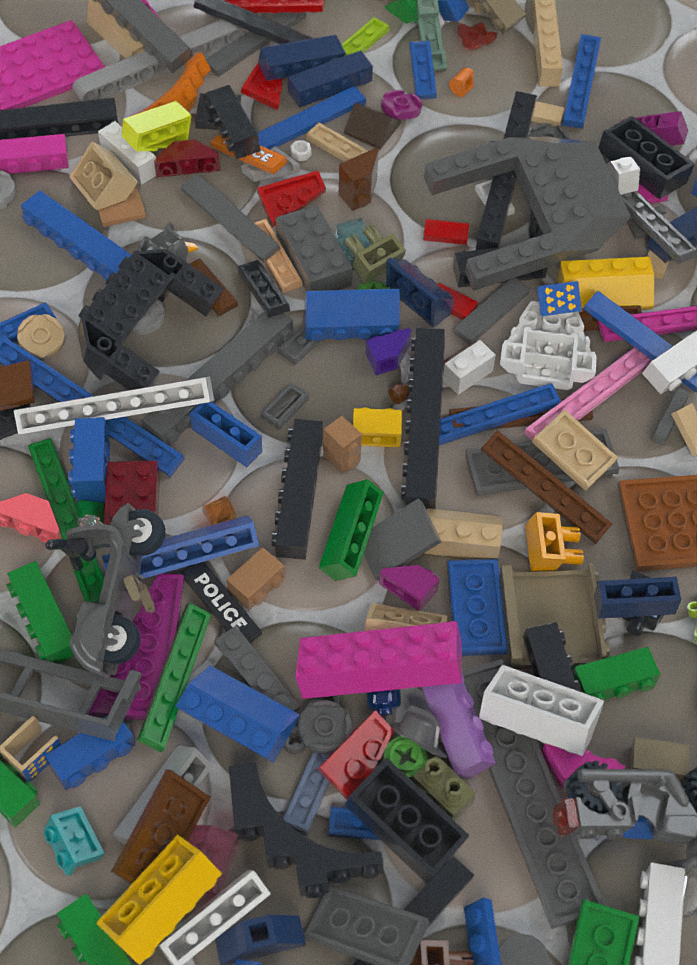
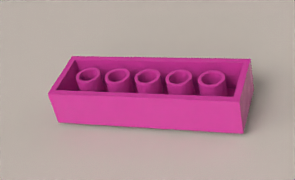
[295,621,462,699]

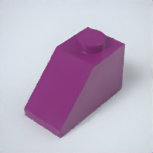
[379,565,439,611]

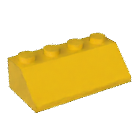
[557,257,654,310]
[96,835,222,965]

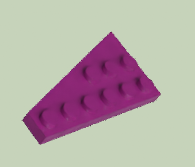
[88,573,185,720]

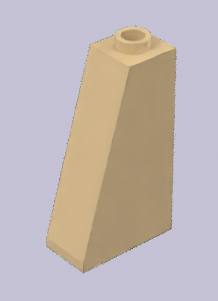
[86,0,146,59]

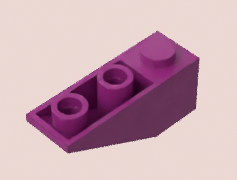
[621,111,688,146]

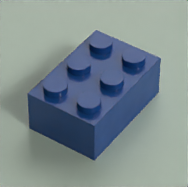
[68,417,110,506]

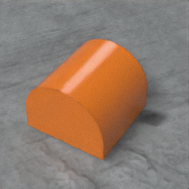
[449,67,474,98]

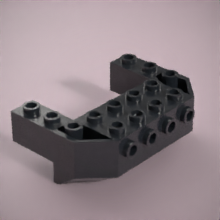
[77,249,224,390]

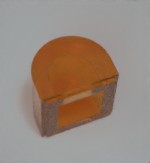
[202,496,236,525]

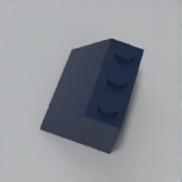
[386,258,454,328]

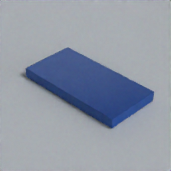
[447,559,508,656]

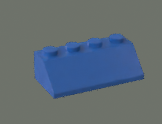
[303,289,400,341]
[175,666,300,763]

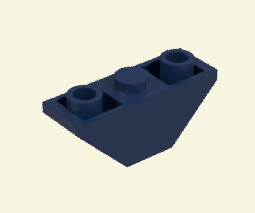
[215,914,306,965]

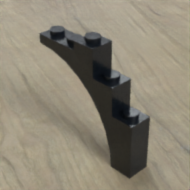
[229,763,384,898]

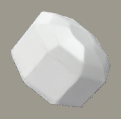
[290,140,311,161]

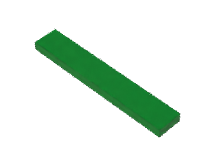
[137,602,211,752]

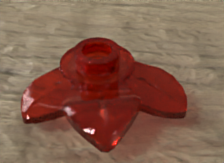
[457,22,497,50]

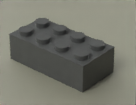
[276,205,352,291]

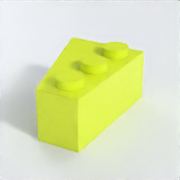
[121,101,192,152]

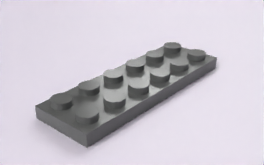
[465,429,620,496]

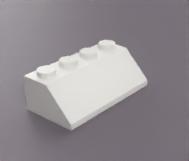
[479,665,604,756]

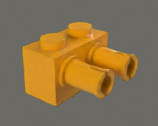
[525,512,584,571]

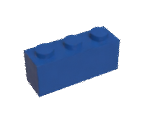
[190,402,262,468]
[45,715,135,791]

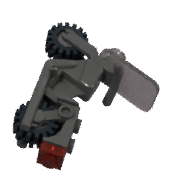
[552,761,697,918]

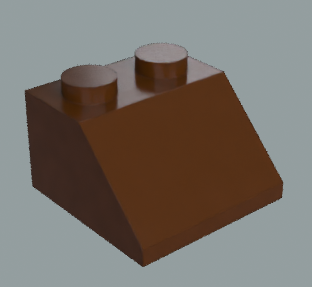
[339,148,379,211]

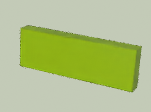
[341,17,390,56]

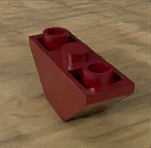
[154,139,220,178]

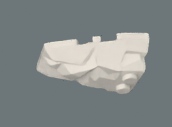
[500,301,597,390]

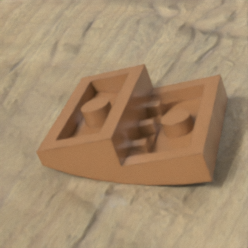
[98,186,146,227]

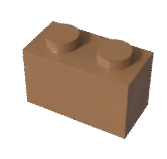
[323,416,362,474]
[226,547,285,610]

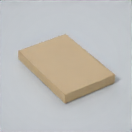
[532,409,618,491]

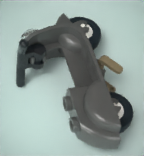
[45,503,166,679]

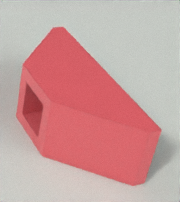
[0,493,62,543]

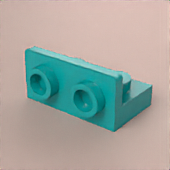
[44,806,104,876]

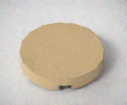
[17,314,65,359]

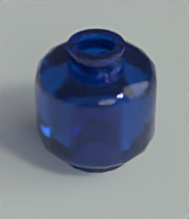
[366,689,402,716]

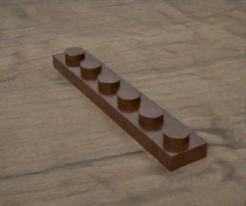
[481,430,613,544]

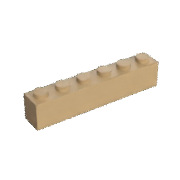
[530,0,563,87]

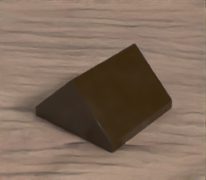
[344,103,401,150]

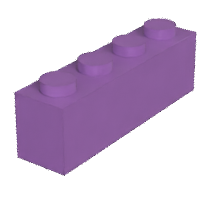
[422,674,496,778]

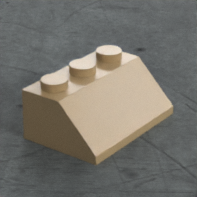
[69,141,138,210]
[424,508,502,560]
[364,603,447,631]

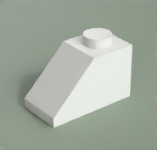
[606,157,640,195]

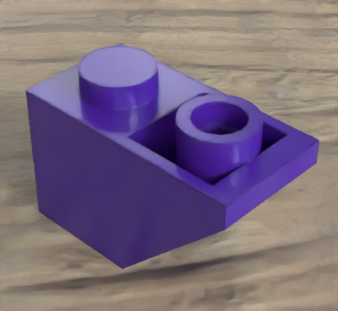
[366,328,411,375]

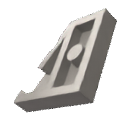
[241,147,301,182]

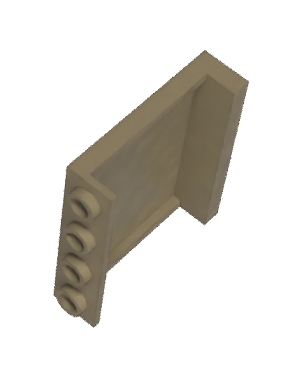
[500,562,610,669]

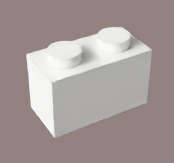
[443,340,496,395]

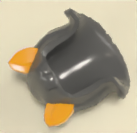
[133,222,198,262]

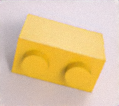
[353,407,402,447]

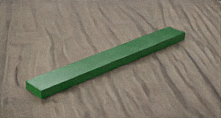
[28,438,104,603]

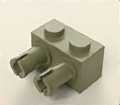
[344,224,406,284]
[412,756,476,821]

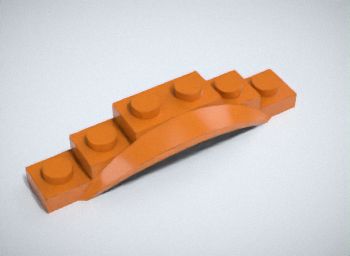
[121,53,211,127]

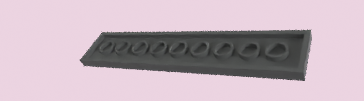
[462,659,605,929]

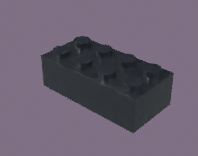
[598,116,695,200]
[344,757,470,884]

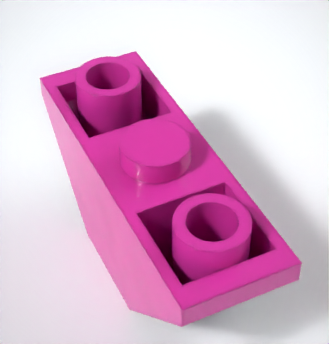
[542,744,625,788]

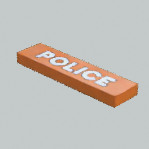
[210,134,287,174]

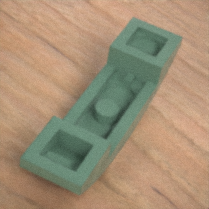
[417,0,447,71]

